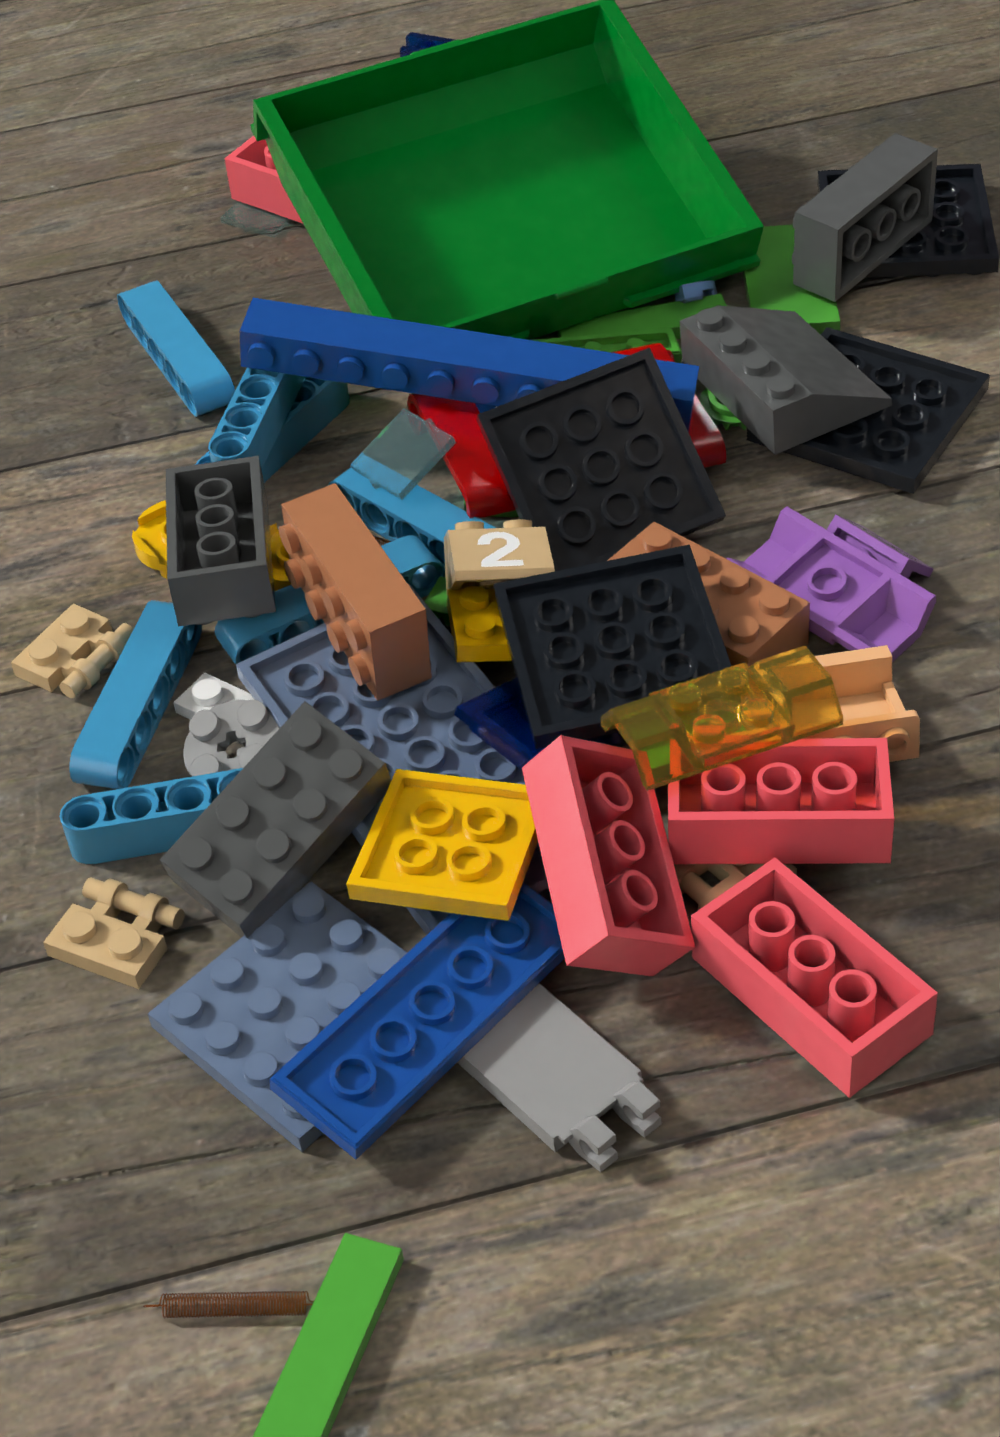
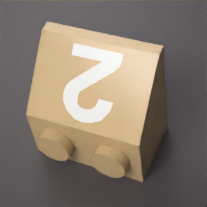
[444,519,555,594]

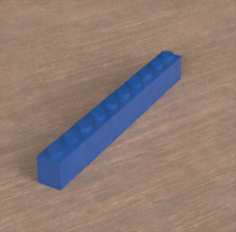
[239,298,699,432]

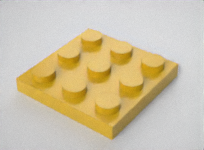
[346,769,538,921]

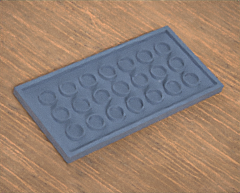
[236,584,551,935]

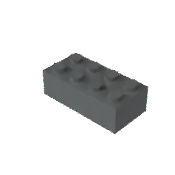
[792,133,938,302]
[166,455,276,627]
[160,701,391,938]

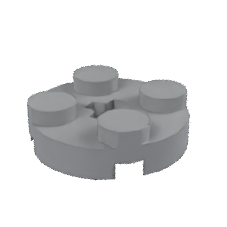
[183,700,279,776]

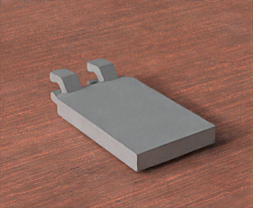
[457,983,662,1173]

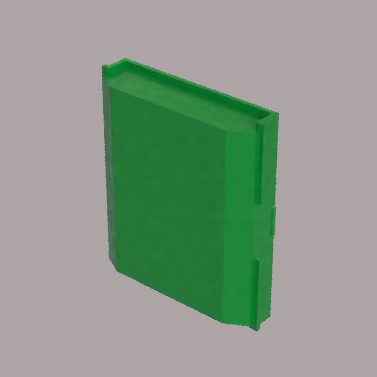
[251,0,764,340]

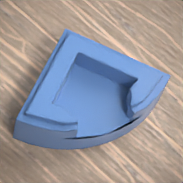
[674,281,717,303]

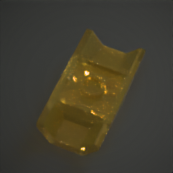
[601,646,843,791]

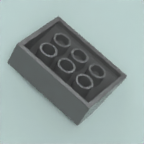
[680,305,892,455]

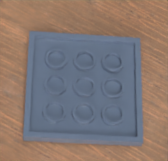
[148,882,407,1152]

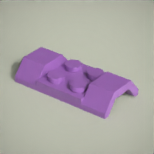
[727,506,936,662]

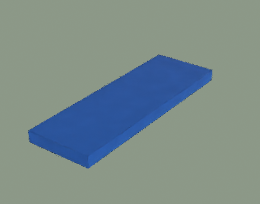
[270,882,565,1160]

